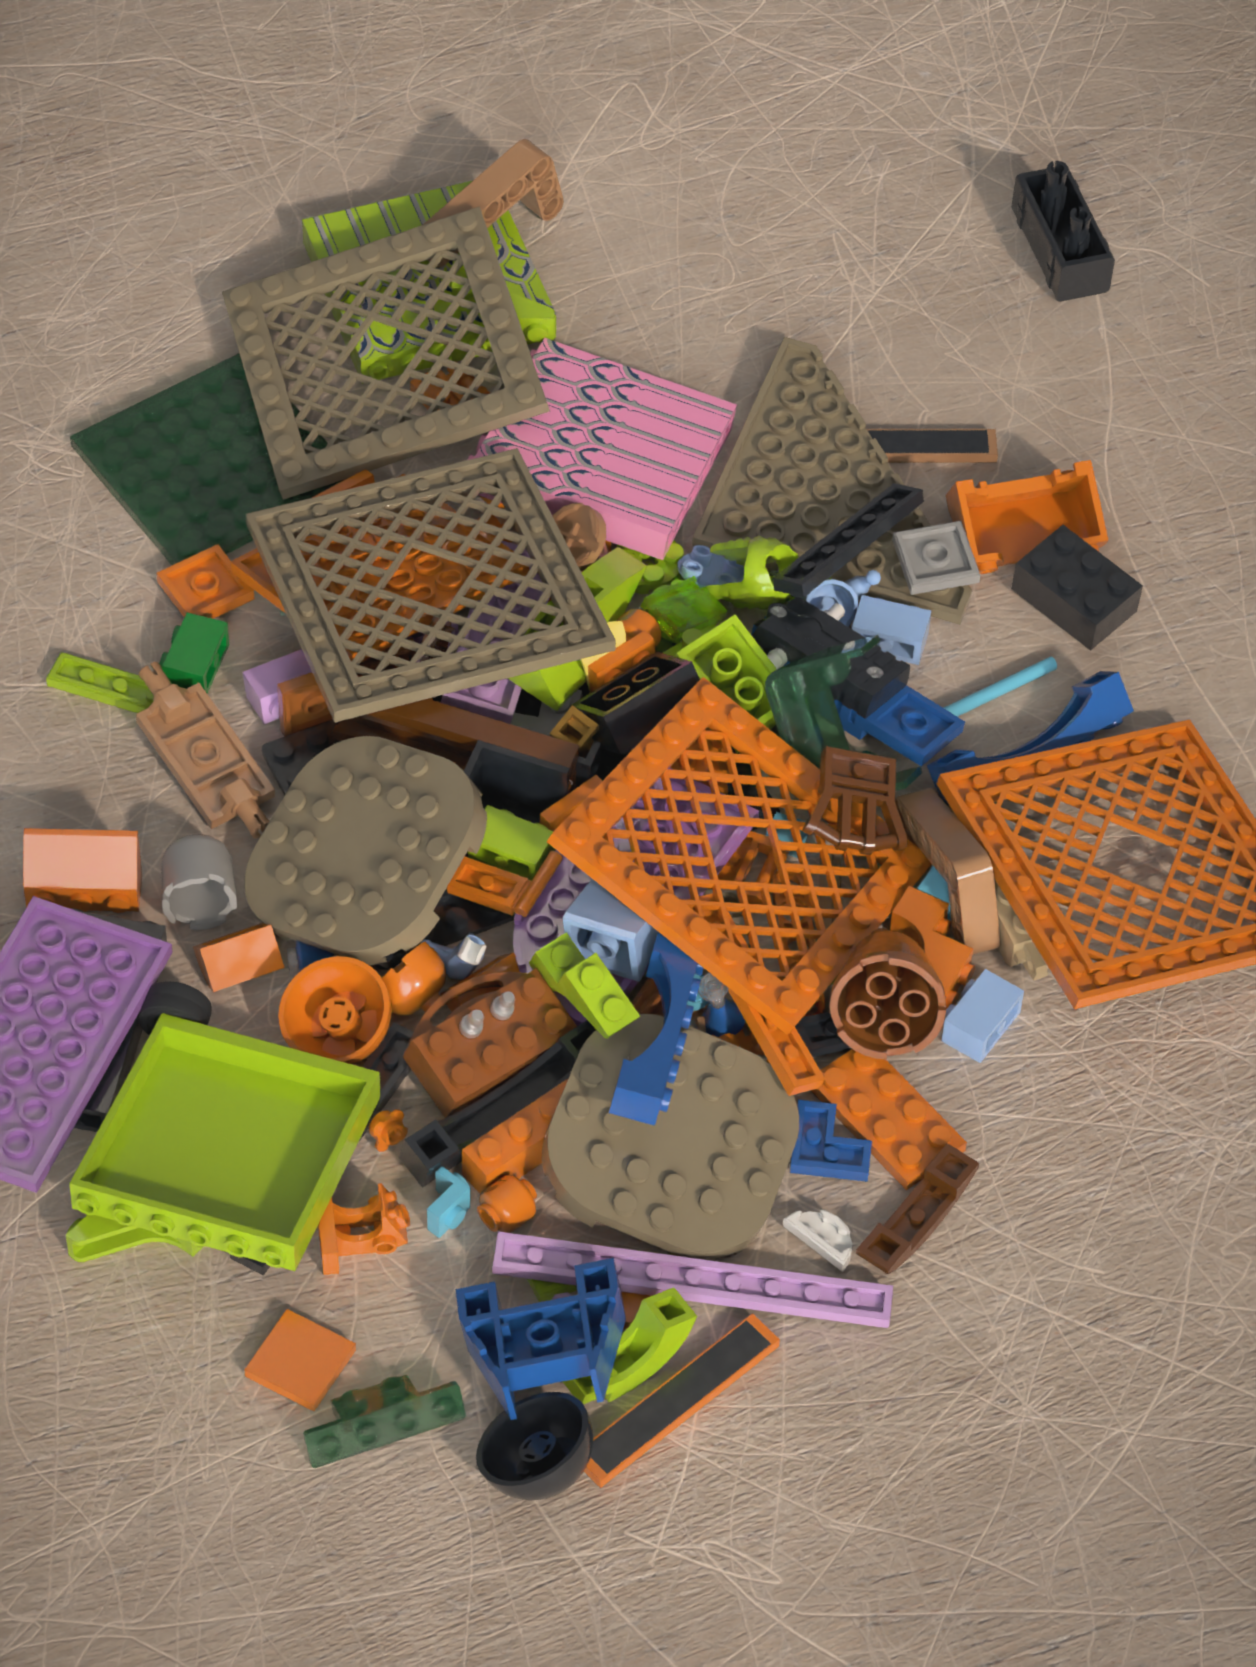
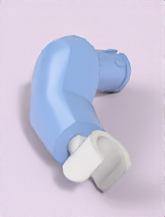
[421,933,487,980]

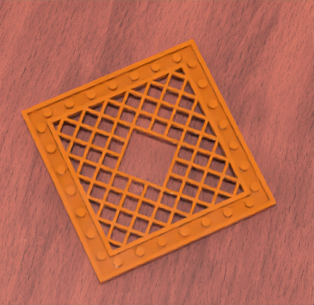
[547,677,932,1035]
[936,719,1256,1009]

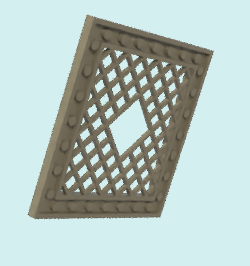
[222,206,550,500]
[246,448,616,722]

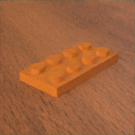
[811,1049,967,1191]

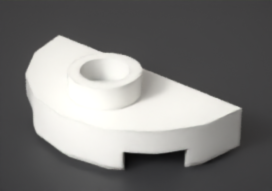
[783,1210,852,1272]

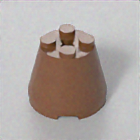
[830,928,946,1059]

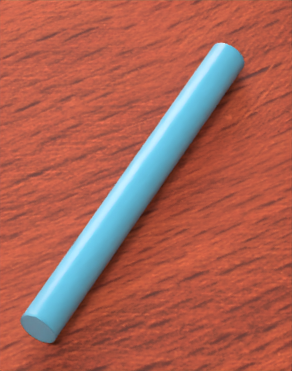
[943,656,1057,717]

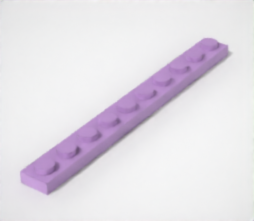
[492,1231,893,1328]

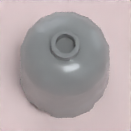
[161,834,237,930]

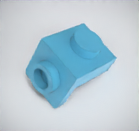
[427,1166,470,1238]

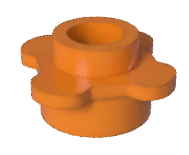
[369,1109,408,1152]

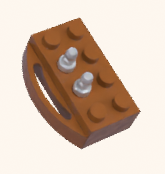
[403,968,577,1118]

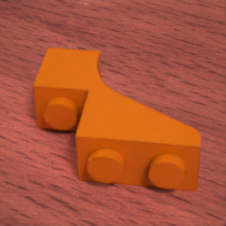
[890,886,975,1009]

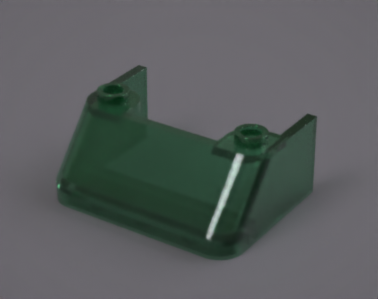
[765,634,923,791]

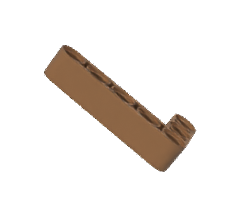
[423,139,564,268]
[895,788,1000,955]

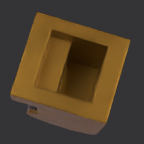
[549,705,599,758]

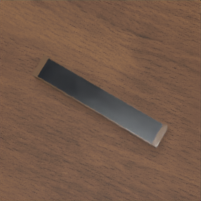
[867,429,998,463]

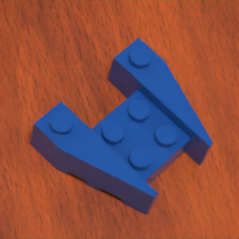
[455,1258,626,1420]

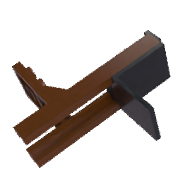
[333,608,602,810]

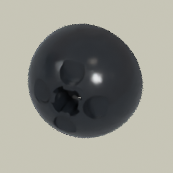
[476,1392,593,1500]

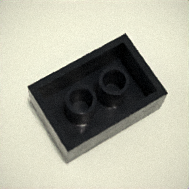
[1011,525,1143,651]
[570,652,700,755]

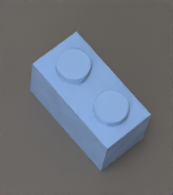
[852,595,931,665]
[942,969,1024,1063]

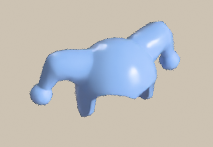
[787,570,881,627]

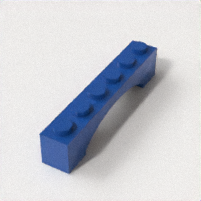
[927,671,1134,806]
[609,932,704,1126]

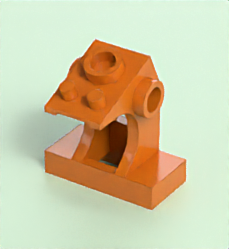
[318,1183,410,1275]

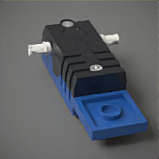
[751,597,965,767]

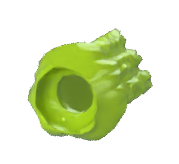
[705,535,799,610]

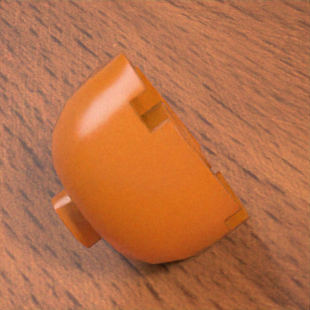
[382,941,446,1015]

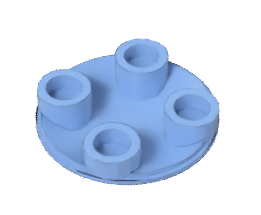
[677,545,744,590]

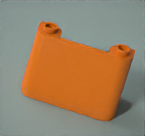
[945,460,1109,574]

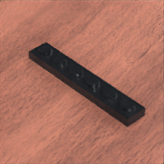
[773,483,924,597]

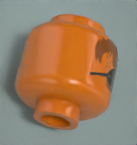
[477,1175,537,1233]

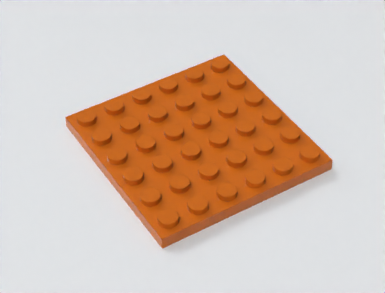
[230,474,530,662]

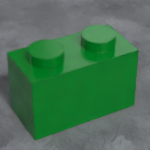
[159,612,229,693]

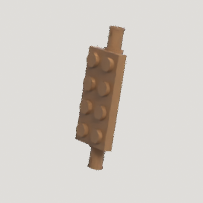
[136,662,275,839]

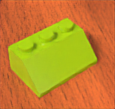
[675,614,800,753]

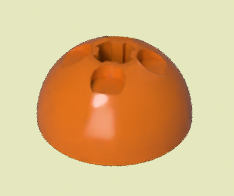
[278,956,391,1064]

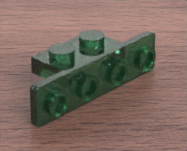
[303,1375,466,1468]

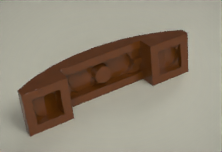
[856,1143,979,1274]

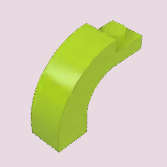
[562,1287,697,1405]

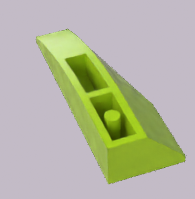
[507,547,647,711]

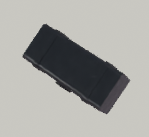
[1011,161,1115,302]

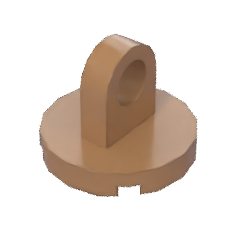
[553,502,608,571]

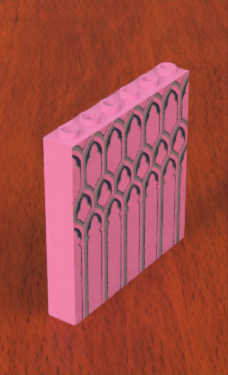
[467,338,737,560]

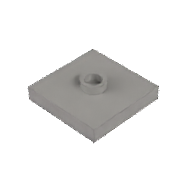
[892,521,980,595]

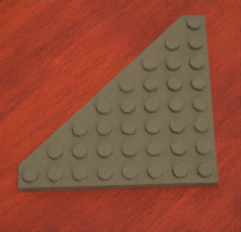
[692,337,972,625]

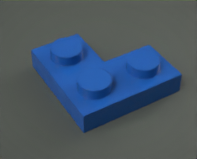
[790,1100,872,1182]

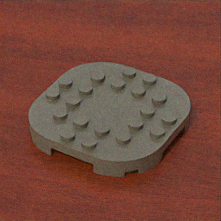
[244,736,487,965]
[542,1014,799,1261]

